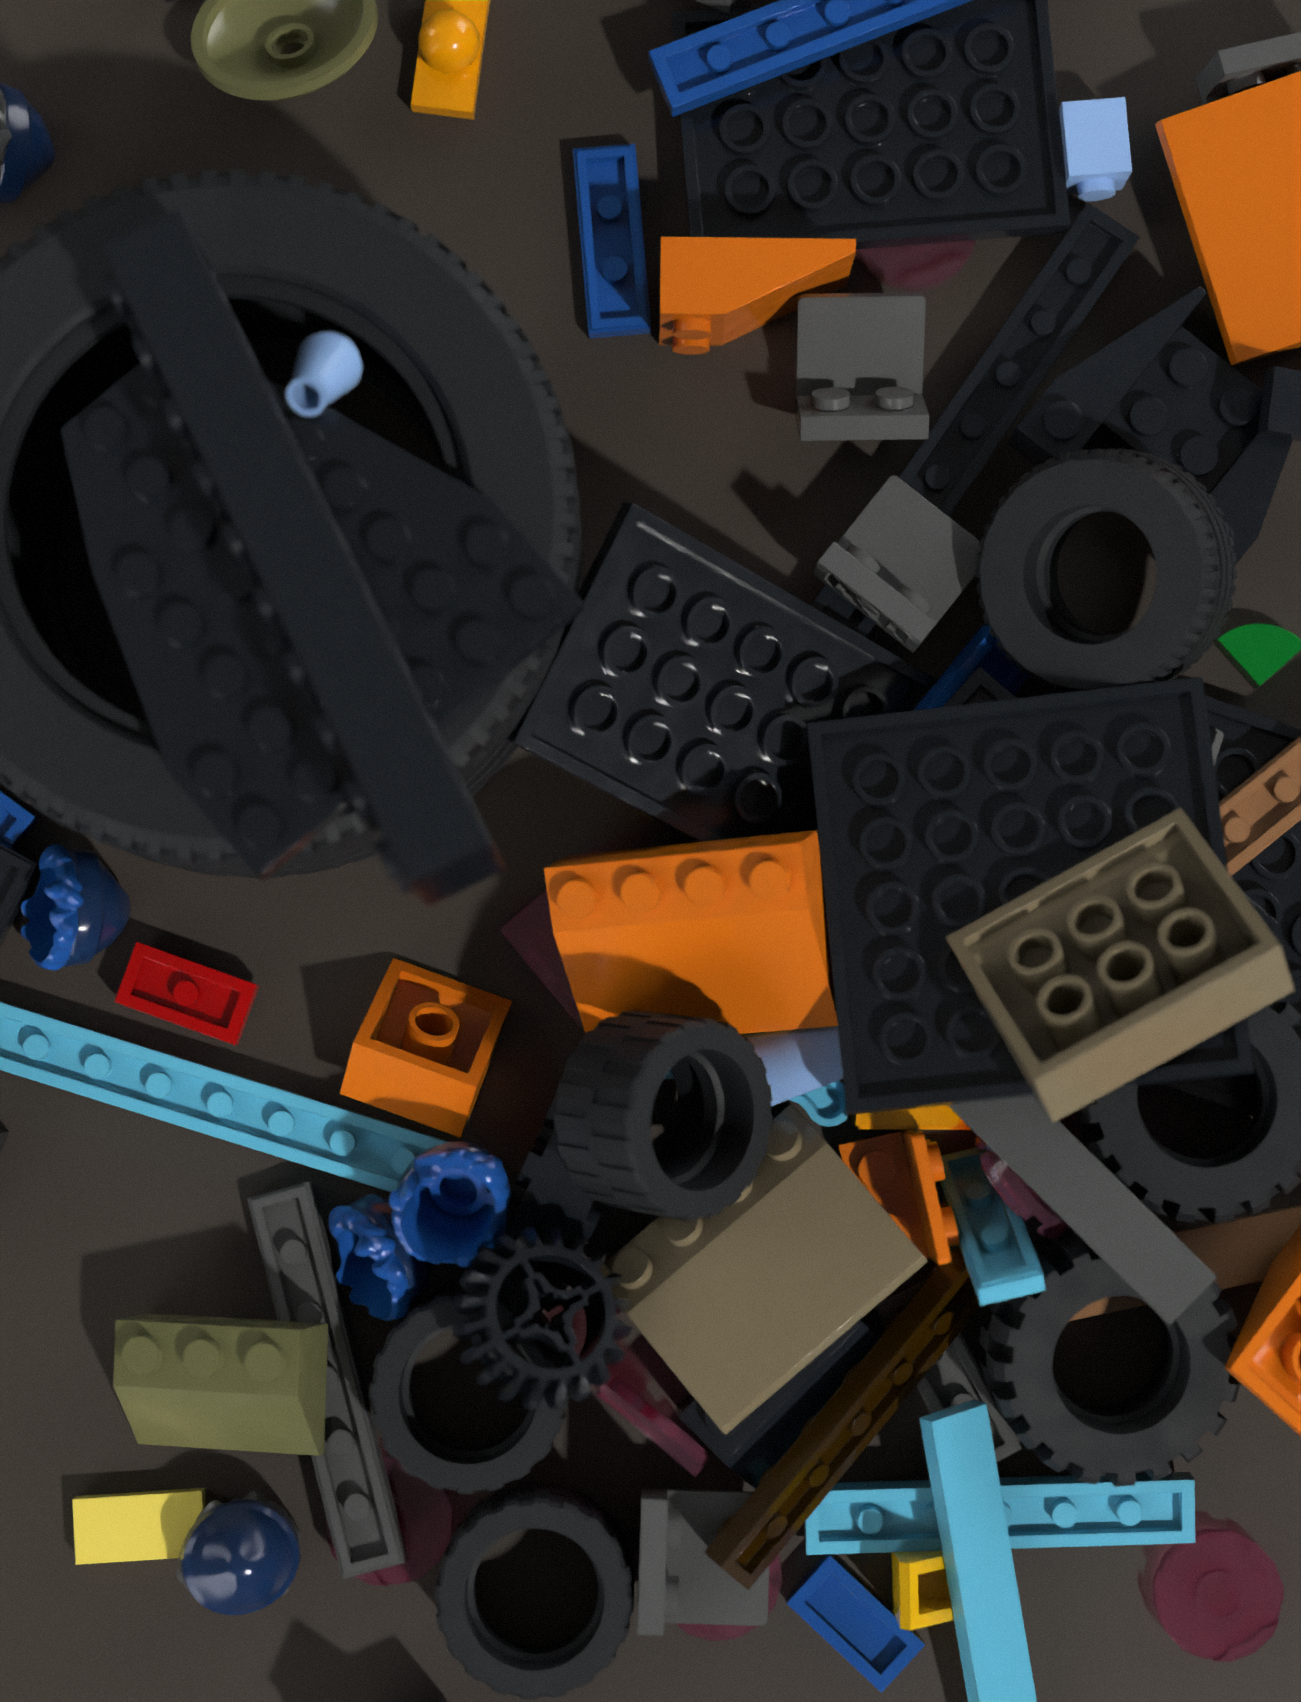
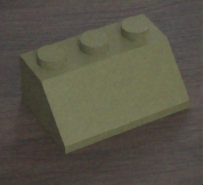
[113,1313,328,1456]

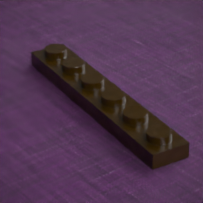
[704,1246,981,1590]

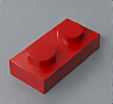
[114,942,260,1045]

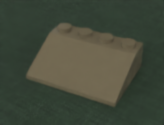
[946,808,1295,1123]
[598,1103,928,1435]

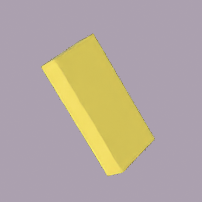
[72,1488,206,1565]

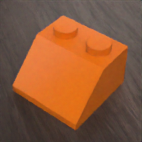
[340,958,512,1138]

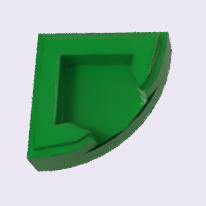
[1213,624,1301,689]

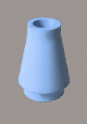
[286,331,362,417]

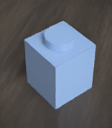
[1059,97,1132,201]

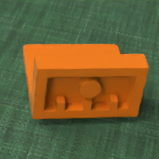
[837,1130,959,1265]

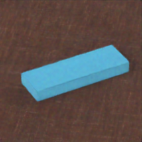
[937,1145,1046,1306]

